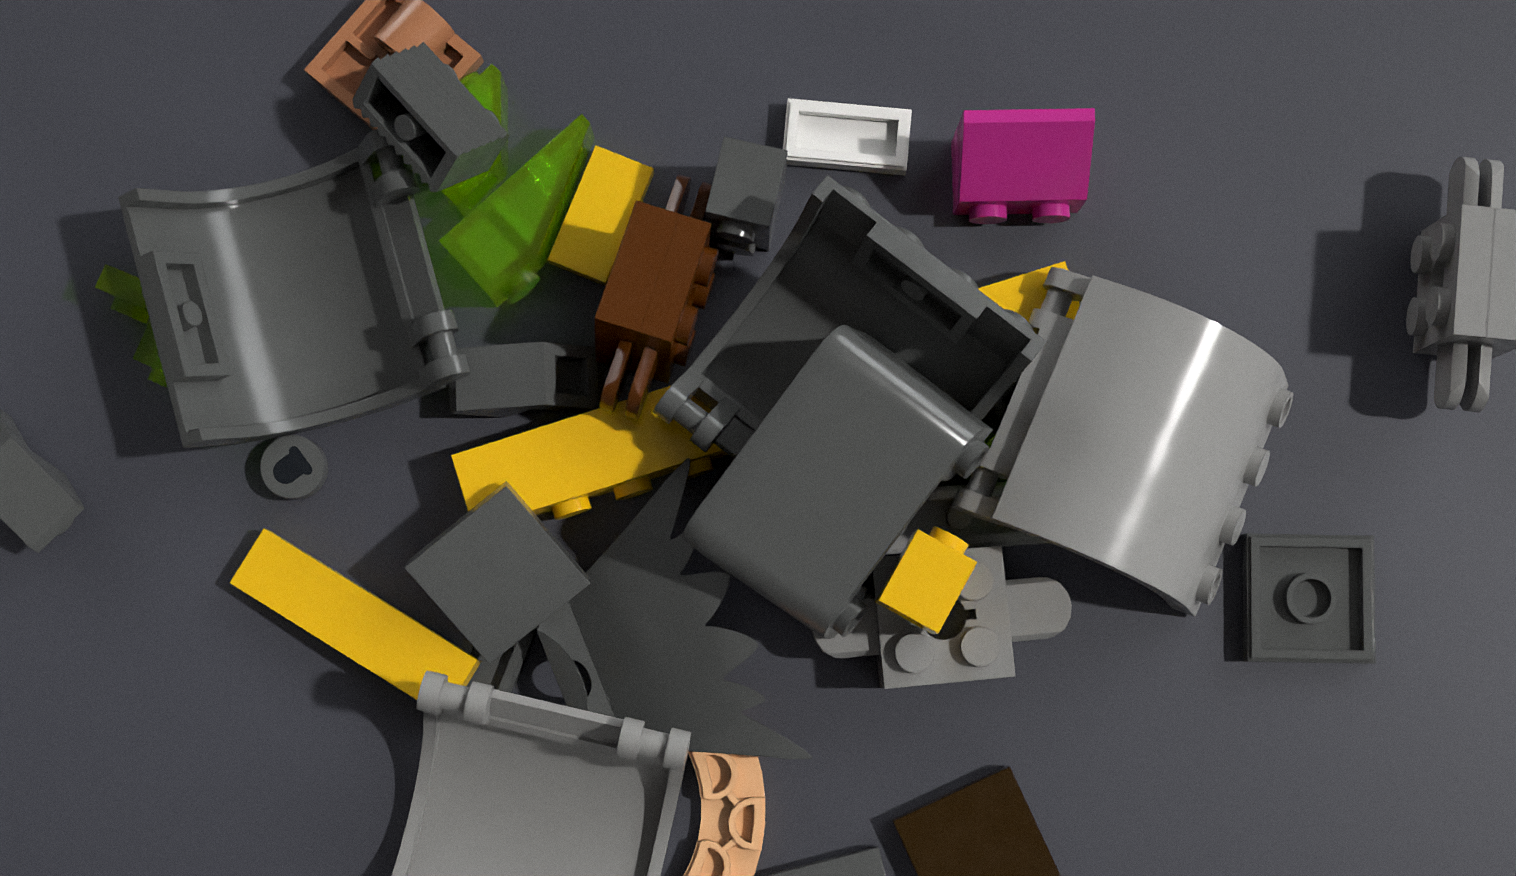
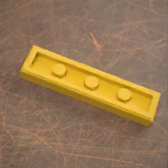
[230,528,482,700]

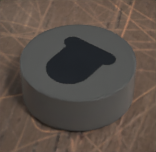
[260,435,328,500]

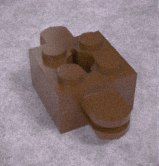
[594,174,719,420]

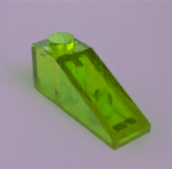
[439,113,594,307]

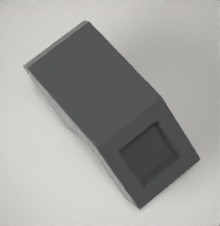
[449,341,599,418]
[0,409,85,553]

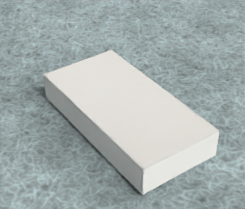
[783,98,912,176]

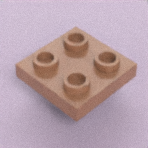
[304,0,484,131]

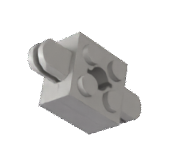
[1406,157,1516,413]
[811,545,1072,689]

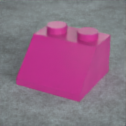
[951,108,1095,224]

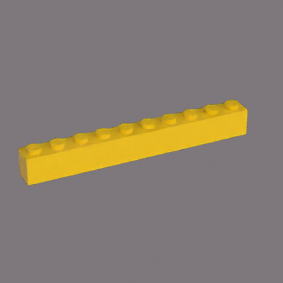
[451,261,1080,520]

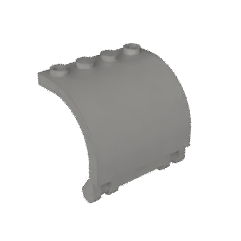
[951,267,1293,617]
[391,670,692,876]

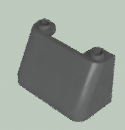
[683,325,993,639]

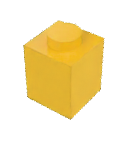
[875,526,977,635]

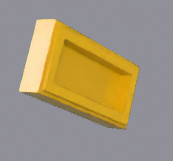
[547,145,654,286]

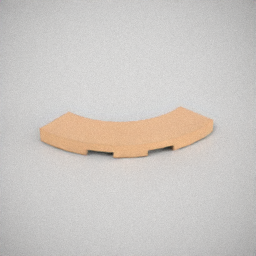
[683,752,765,876]

